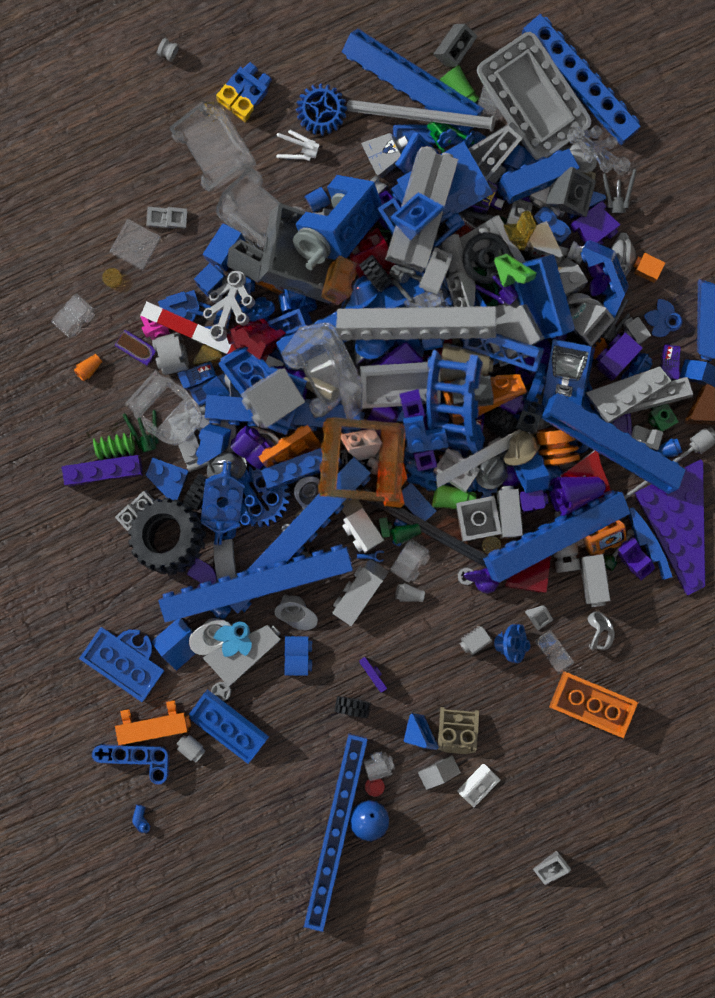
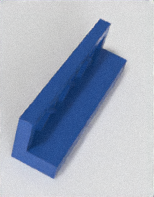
[463,333,544,372]

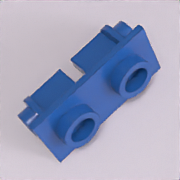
[621,353,653,380]

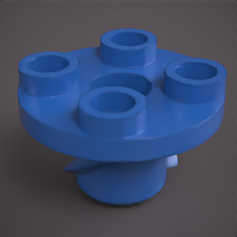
[239,297,275,322]
[494,624,530,663]

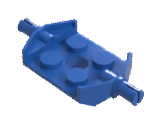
[201,461,245,545]

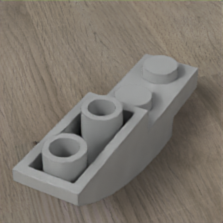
[440,234,475,307]

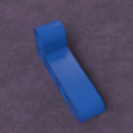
[92,744,170,784]

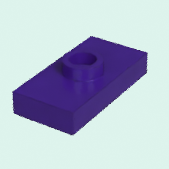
[359,657,387,693]

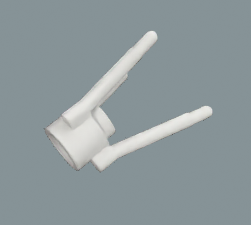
[277,130,319,161]

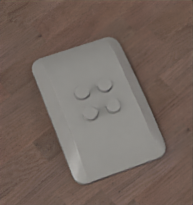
[477,32,591,160]

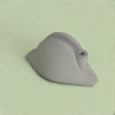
[610,233,636,277]

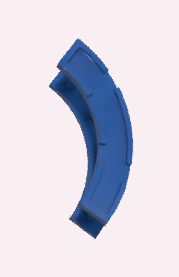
[427,350,485,454]

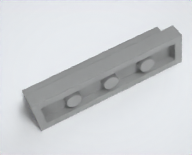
[626,377,693,414]

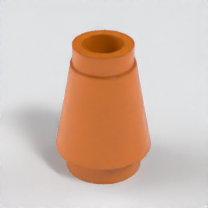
[74,354,102,381]

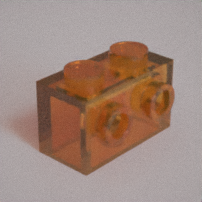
[321,255,357,305]

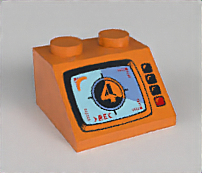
[582,520,627,556]

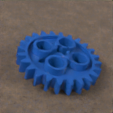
[239,466,291,528]

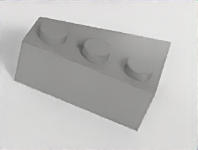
[468,122,526,181]
[333,559,389,626]

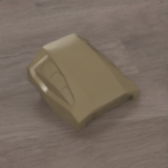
[438,707,479,754]

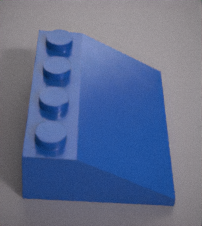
[396,141,493,224]

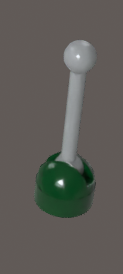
[604,529,634,571]

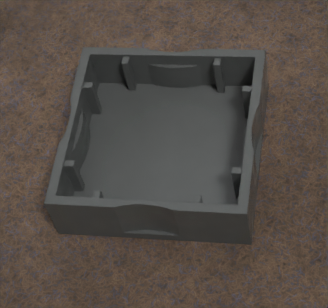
[259,203,342,304]

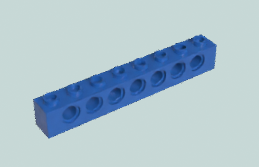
[522,14,641,145]

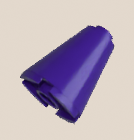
[549,477,606,516]

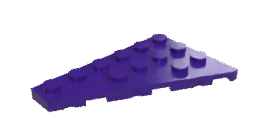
[634,459,705,595]

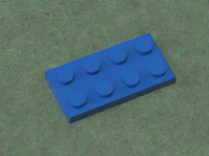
[188,689,269,764]

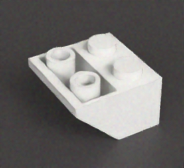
[342,508,384,554]

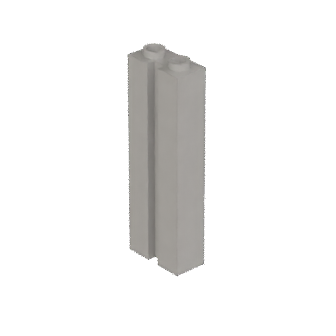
[385,146,458,273]

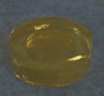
[102,268,122,288]

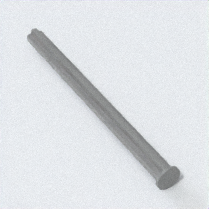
[347,100,495,131]

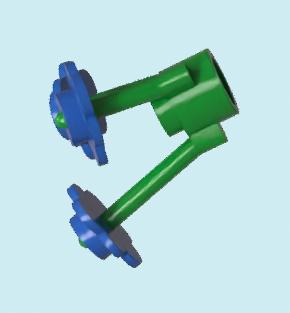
[427,122,476,153]

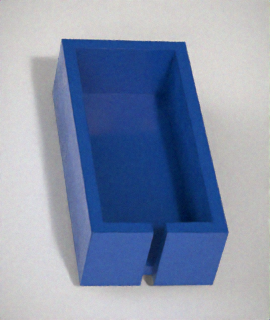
[514,254,575,339]

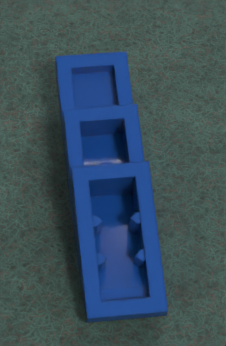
[628,508,672,579]

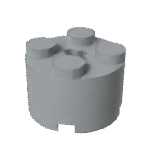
[152,332,189,375]

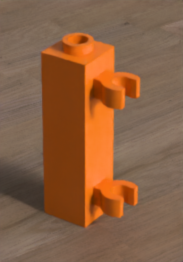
[115,700,191,745]

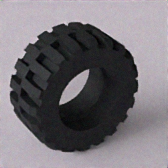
[128,498,206,575]

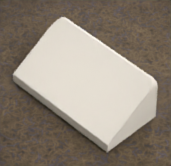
[458,764,500,807]

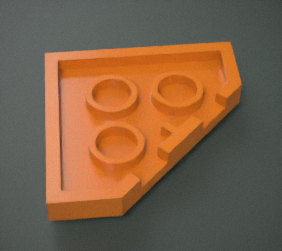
[258,425,323,468]

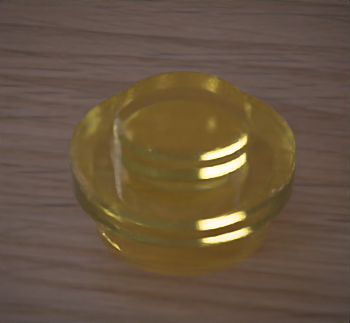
[482,536,501,554]

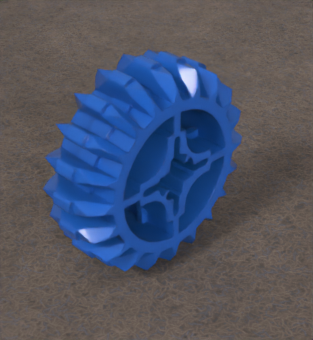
[296,83,347,136]

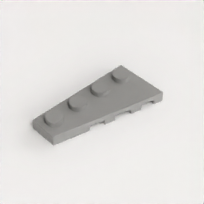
[585,367,672,423]

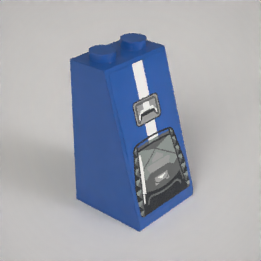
[542,339,595,409]

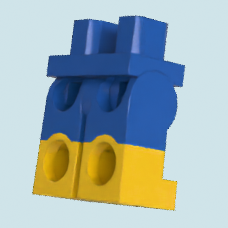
[216,62,271,123]

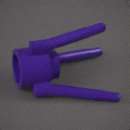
[475,266,518,305]

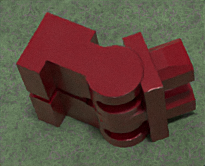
[227,319,286,360]

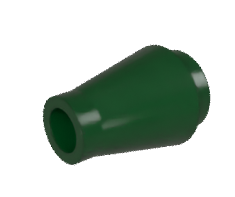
[391,523,421,545]

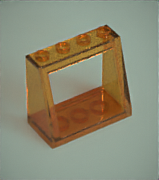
[318,417,405,502]

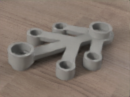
[203,271,255,342]

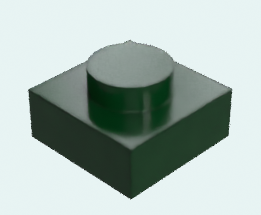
[379,517,393,538]

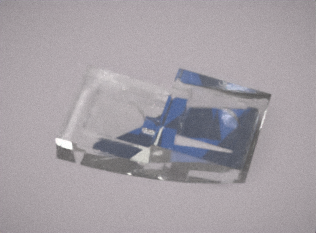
[535,630,574,674]

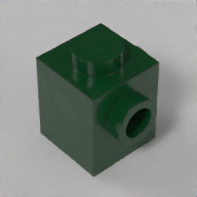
[648,403,679,432]

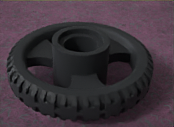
[462,232,511,284]

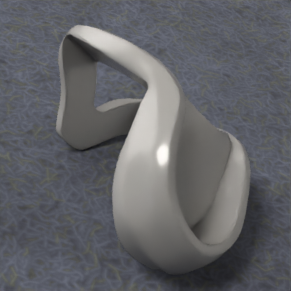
[588,612,615,650]

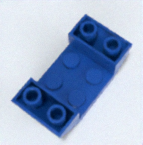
[581,240,629,318]

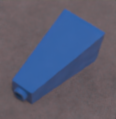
[697,279,715,361]

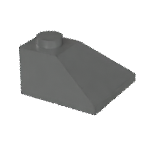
[546,167,596,217]

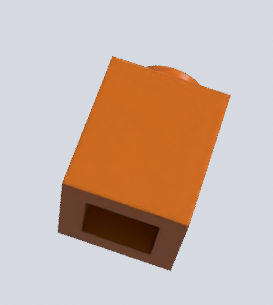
[633,253,665,283]

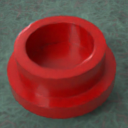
[365,777,385,797]

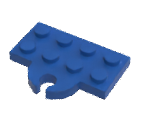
[79,627,165,702]

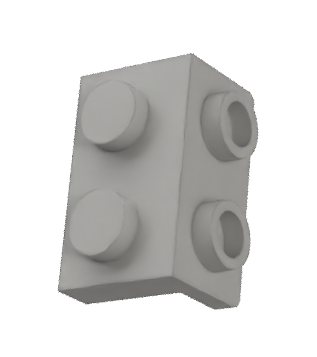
[433,449,480,492]

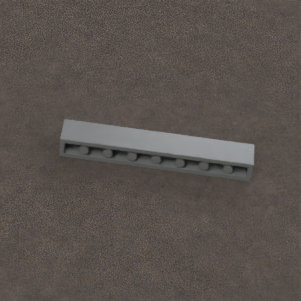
[336,307,496,341]

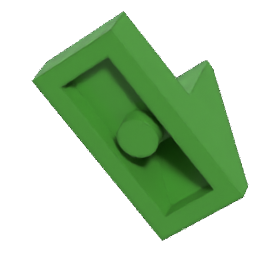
[494,254,537,287]

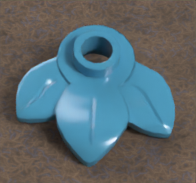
[214,622,252,657]

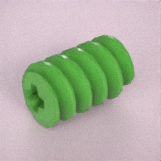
[93,432,135,460]

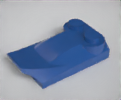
[219,346,270,395]

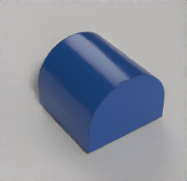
[304,187,330,213]

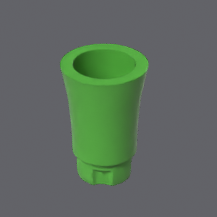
[440,65,479,103]
[432,484,476,509]

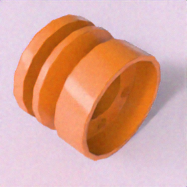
[536,427,580,466]

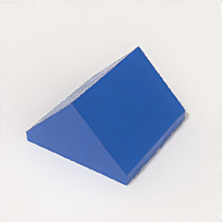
[390,192,445,241]
[151,618,196,671]

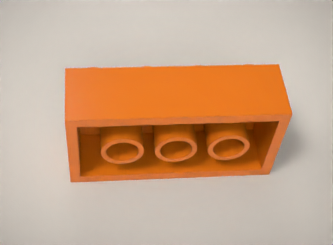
[549,671,638,738]

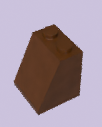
[684,384,715,425]

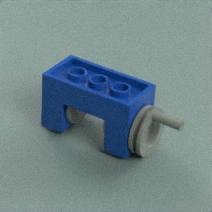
[293,175,382,270]

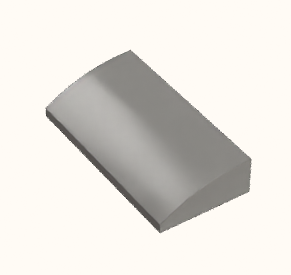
[360,362,440,408]

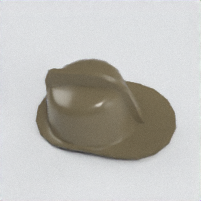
[504,431,540,465]

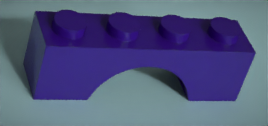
[399,389,437,471]
[62,455,143,487]

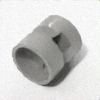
[553,543,581,573]

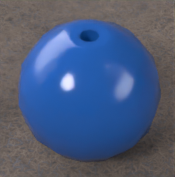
[349,800,389,841]

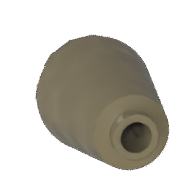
[440,343,493,382]

